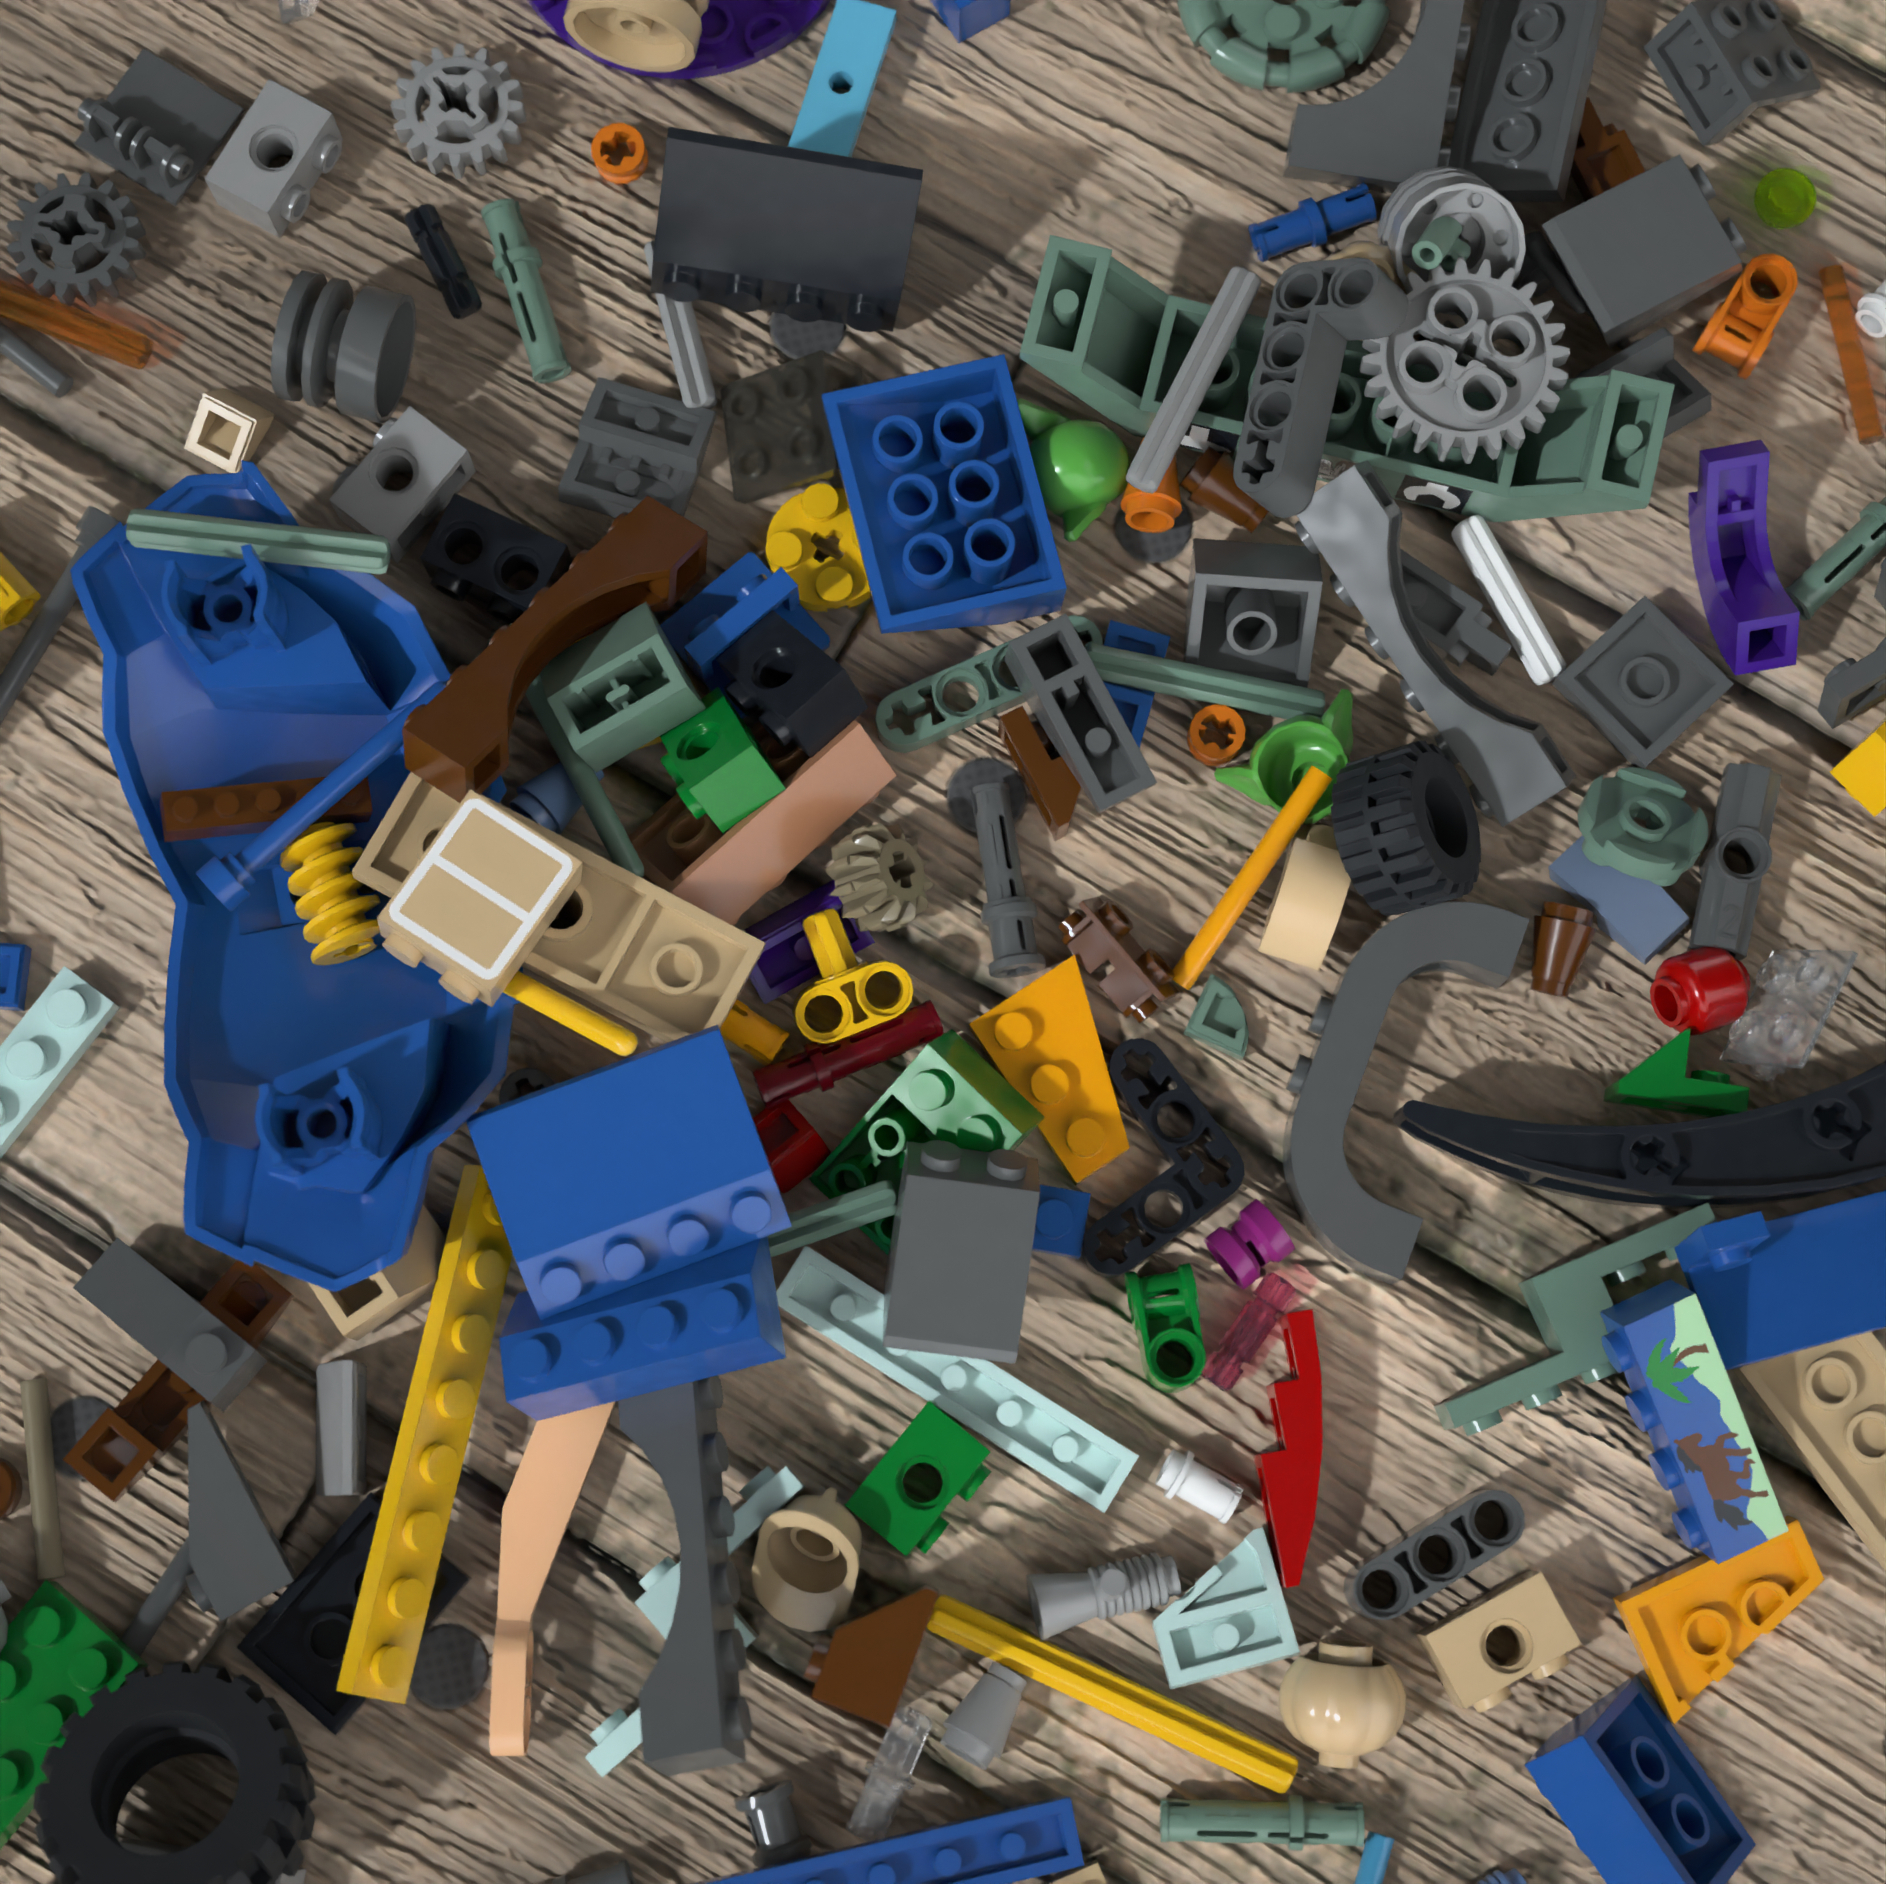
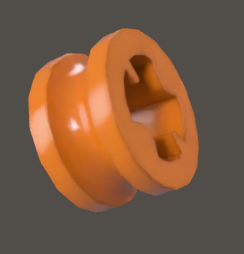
[591,123,649,184]
[1187,704,1246,766]

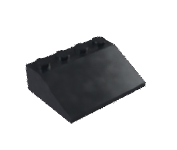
[650,127,923,332]

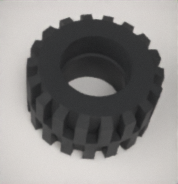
[1331,741,1481,916]

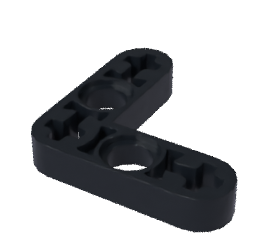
[1082,1038,1245,1278]

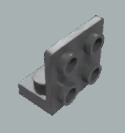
[1643,0,1821,147]

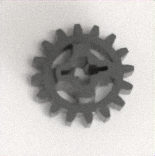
[7,172,146,308]

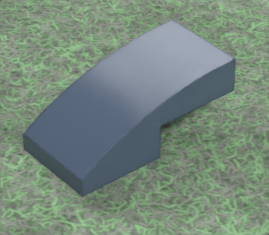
[1548,835,1689,965]

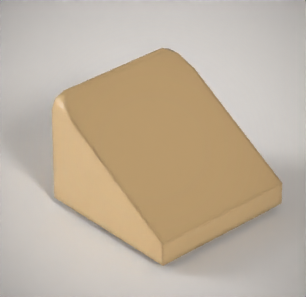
[184,388,275,473]

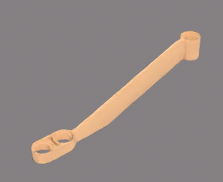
[489,1401,617,1757]

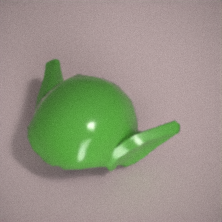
[1017,398,1130,542]
[1214,689,1353,825]

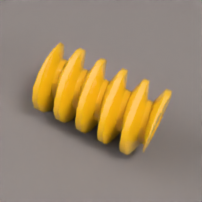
[279,822,380,966]

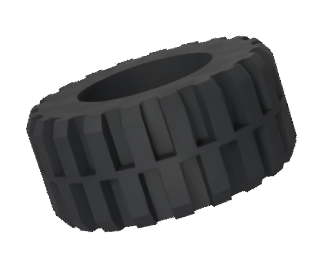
[33,1661,316,1884]

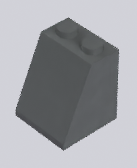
[1542,154,1747,349]
[883,1140,1040,1364]

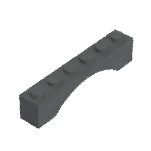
[1295,460,1576,827]
[618,1375,752,1776]

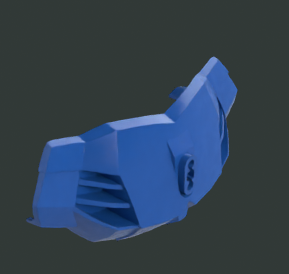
[70,460,523,1292]

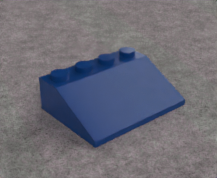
[821,354,1067,634]
[466,1025,792,1321]

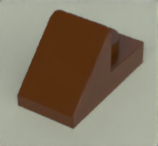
[998,706,1082,841]

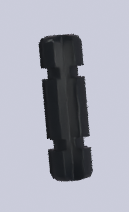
[405,204,482,319]

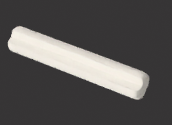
[1452,515,1566,686]

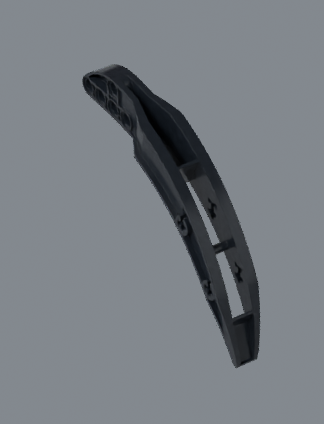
[1393,1060,1886,1209]

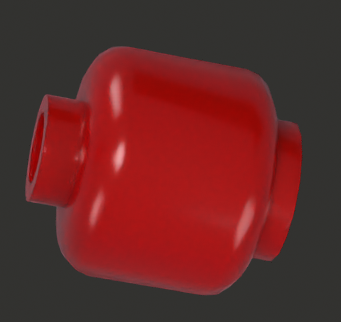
[1650,947,1751,1036]

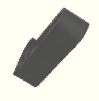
[1233,258,1409,518]

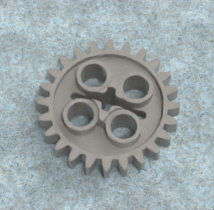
[1360,257,1570,464]

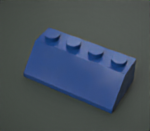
[499,1236,786,1421]

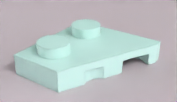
[1152,1527,1300,1690]

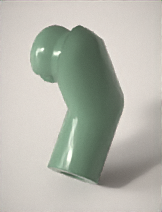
[1412,216,1471,272]

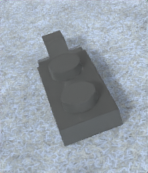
[1400,548,1512,676]

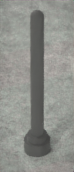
[0,506,124,725]

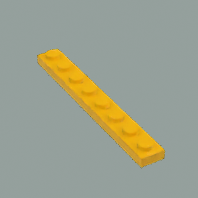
[336,1165,513,1704]

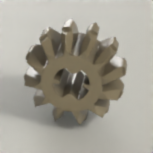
[825,823,933,932]

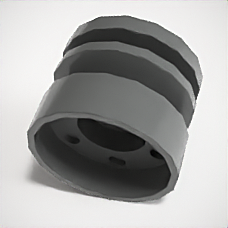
[271,270,416,423]

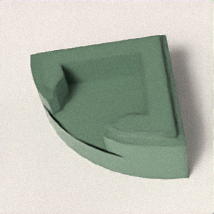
[1183,974,1249,1061]

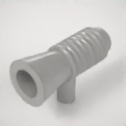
[1026,1552,1181,1641]

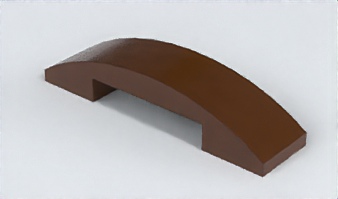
[63,1260,294,1503]

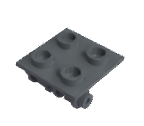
[74,48,244,207]

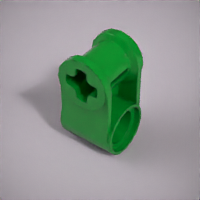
[1124,1262,1206,1393]

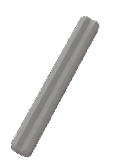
[1126,266,1261,493]

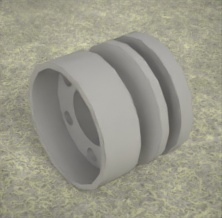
[1377,165,1526,316]

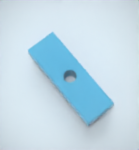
[788,0,897,157]

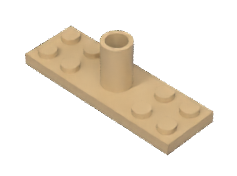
[352,772,765,1043]

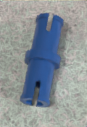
[1249,183,1377,262]

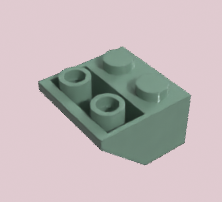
[539,602,706,773]

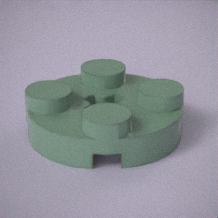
[1578,767,1709,886]

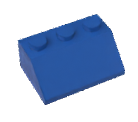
[1524,1675,1756,1884]

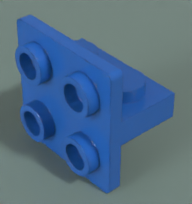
[660,552,830,719]

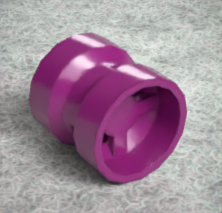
[1204,1199,1295,1290]

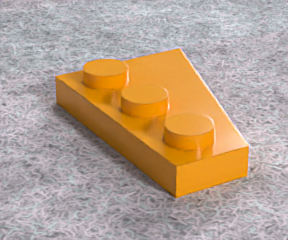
[969,954,1130,1186]
[1613,1515,1824,1724]

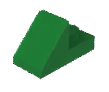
[1604,1028,1750,1118]

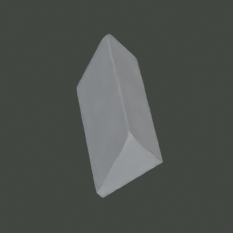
[316,1360,367,1496]

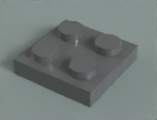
[1552,596,1734,769]

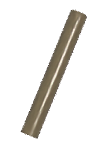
[20,1378,65,1581]

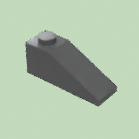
[1004,613,1157,813]
[73,1237,267,1412]
[185,1400,297,1621]

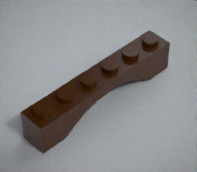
[402,495,708,803]

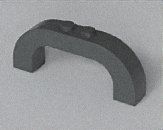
[1283,902,1530,1285]

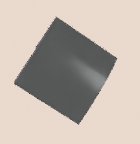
[558,377,716,518]

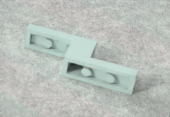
[585,1466,805,1778]

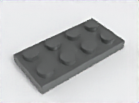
[1448,0,1607,202]

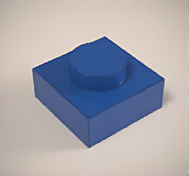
[1032,1184,1091,1259]

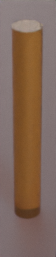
[1818,264,1884,445]

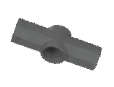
[1688,763,1782,960]

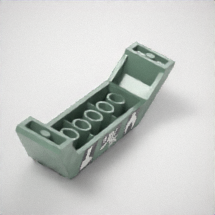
[1019,235,1675,522]

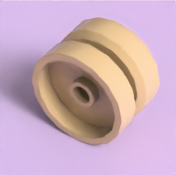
[563,0,710,72]

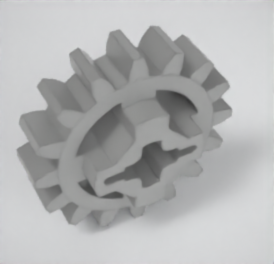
[391,43,527,179]

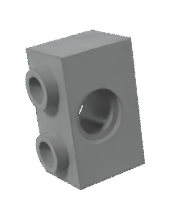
[204,79,343,238]
[329,406,476,563]

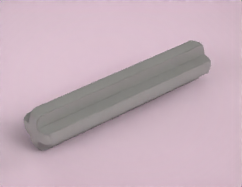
[644,240,717,409]

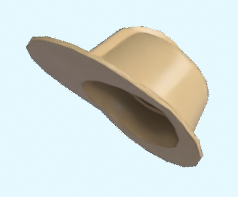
[752,1487,862,1632]

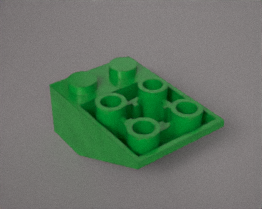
[809,1029,1045,1255]

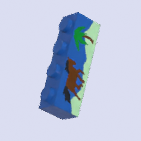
[1600,1279,1789,1564]

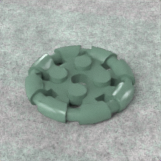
[1177,0,1390,93]

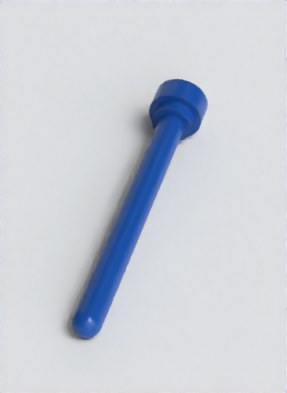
[195,681,447,912]

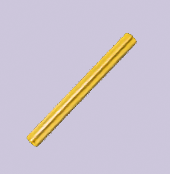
[927,1594,1298,1794]

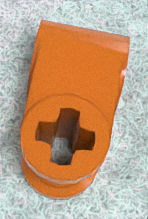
[1692,253,1798,381]

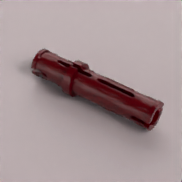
[752,999,944,1110]

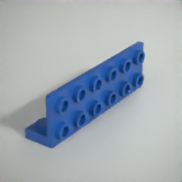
[1674,1190,1886,1371]

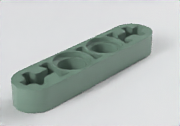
[875,615,1102,753]

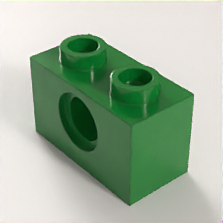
[660,687,786,833]
[845,1401,992,1556]

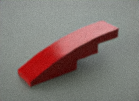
[1253,1309,1323,1588]

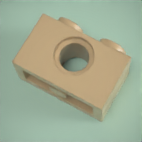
[1415,1571,1581,1713]

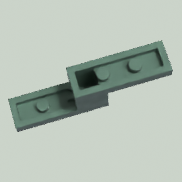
[1433,1202,1717,1436]

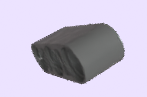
[1344,1490,1525,1620]

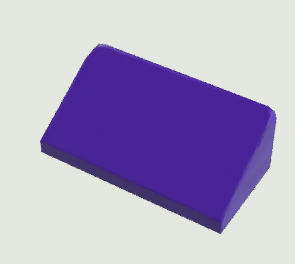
[743,880,875,1005]

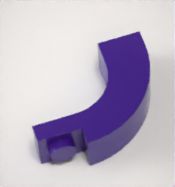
[1688,440,1800,676]

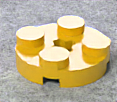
[766,483,871,612]

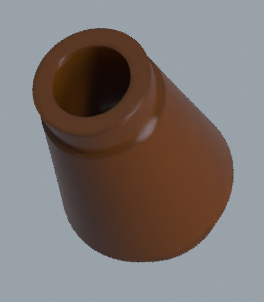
[1179,445,1269,533]
[1530,901,1597,998]

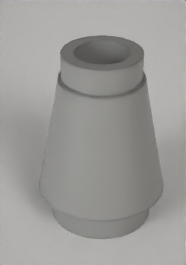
[940,1662,1027,1770]

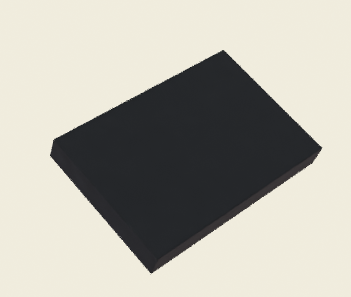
[236,1492,472,1735]

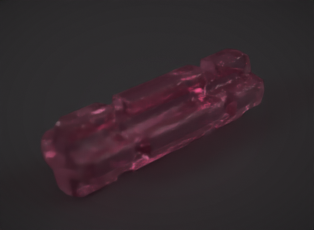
[1201,1272,1296,1392]

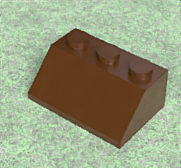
[804,1584,939,1728]

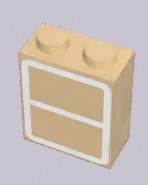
[377,789,582,1007]

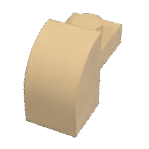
[1258,824,1351,971]

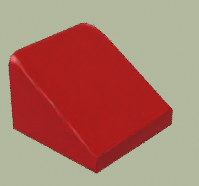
[753,1100,831,1193]

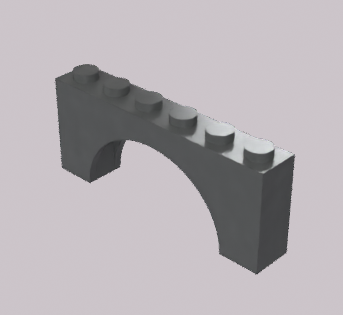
[1283,0,1471,194]

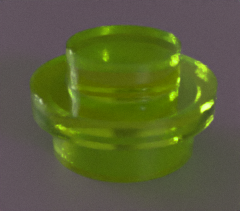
[1754,168,1817,229]

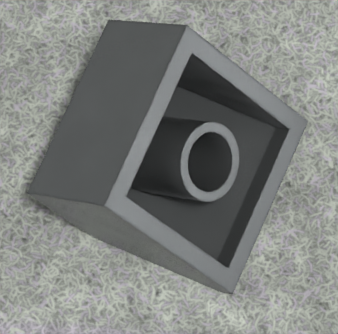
[1183,538,1323,688]

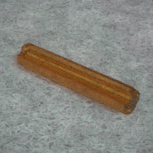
[0,279,153,370]

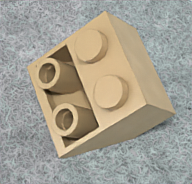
[307,1203,446,1341]

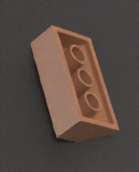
[628,720,897,926]

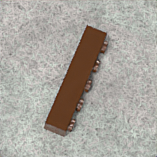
[160,776,373,842]

